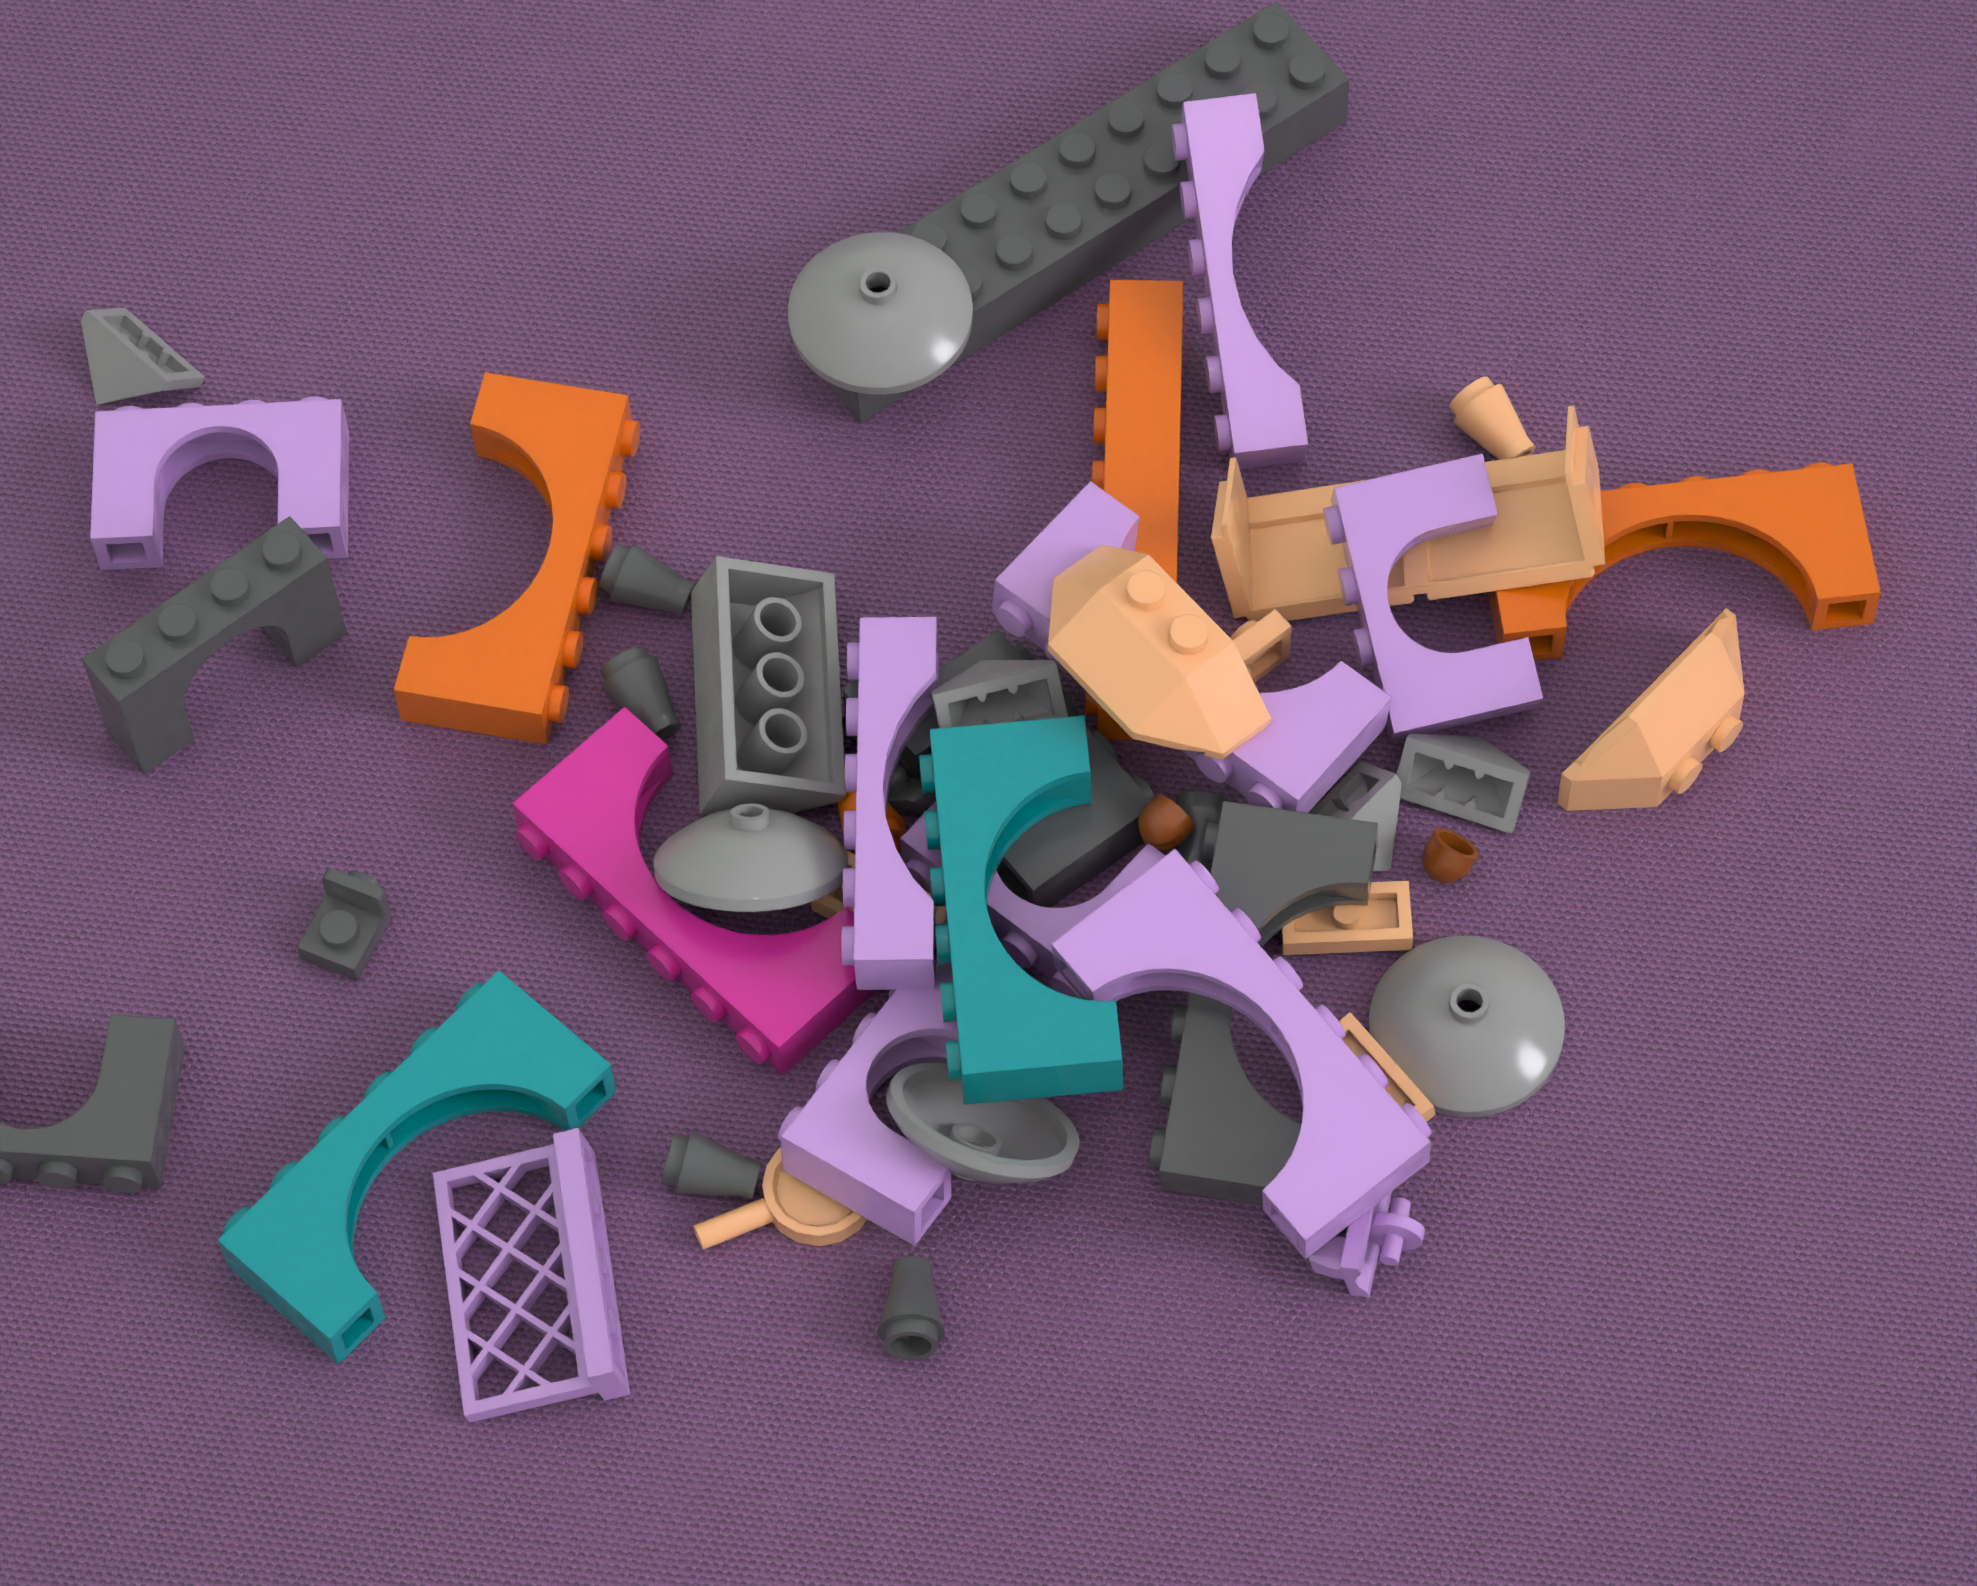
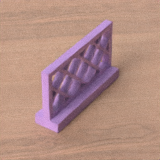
[432,1128,630,1423]

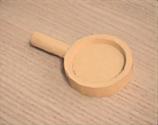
[693,1148,867,1250]

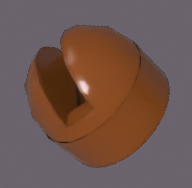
[1138,793,1195,851]
[1421,828,1479,883]

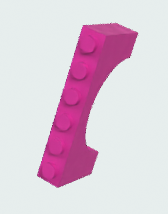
[512,707,877,1076]

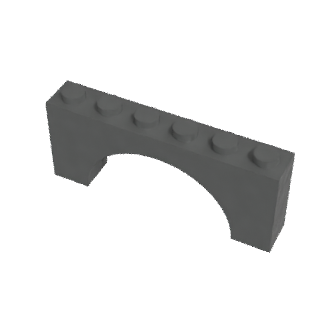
[1149,801,1378,1205]

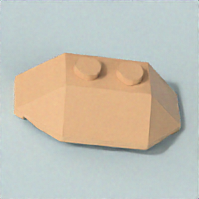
[1047,544,1271,760]
[1557,608,1745,811]

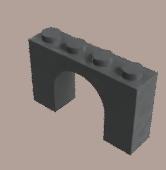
[82,516,347,775]
[898,629,1155,908]
[0,1014,185,1193]

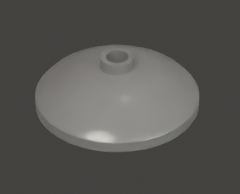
[788,232,973,395]
[654,804,848,912]
[1368,935,1565,1118]
[886,1062,1080,1184]

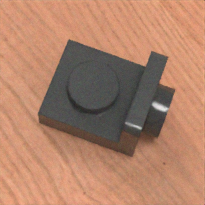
[297,868,392,981]

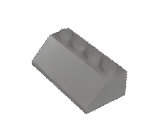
[691,556,846,815]

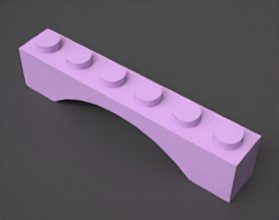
[1171,93,1308,469]
[841,617,939,990]

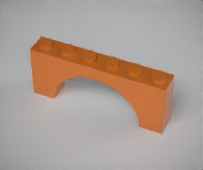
[394,372,640,745]
[1487,462,1881,661]

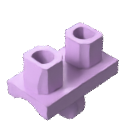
[1309,1192,1425,1298]

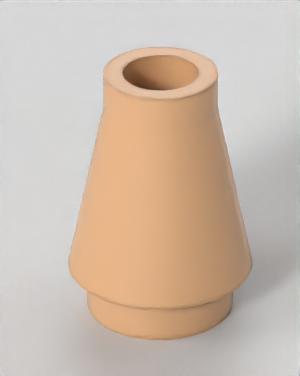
[1449,376,1536,460]

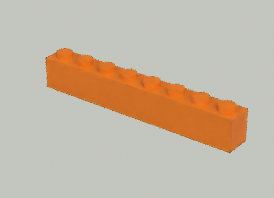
[1085,280,1183,740]

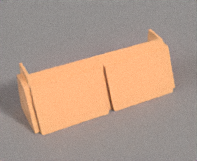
[1211,406,1605,622]

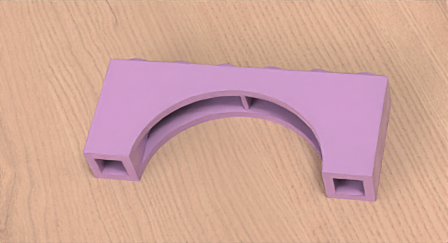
[991,481,1392,813]
[1051,849,1432,1260]

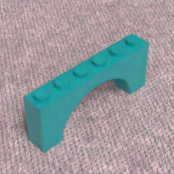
[919,715,1123,1105]
[217,970,616,1364]

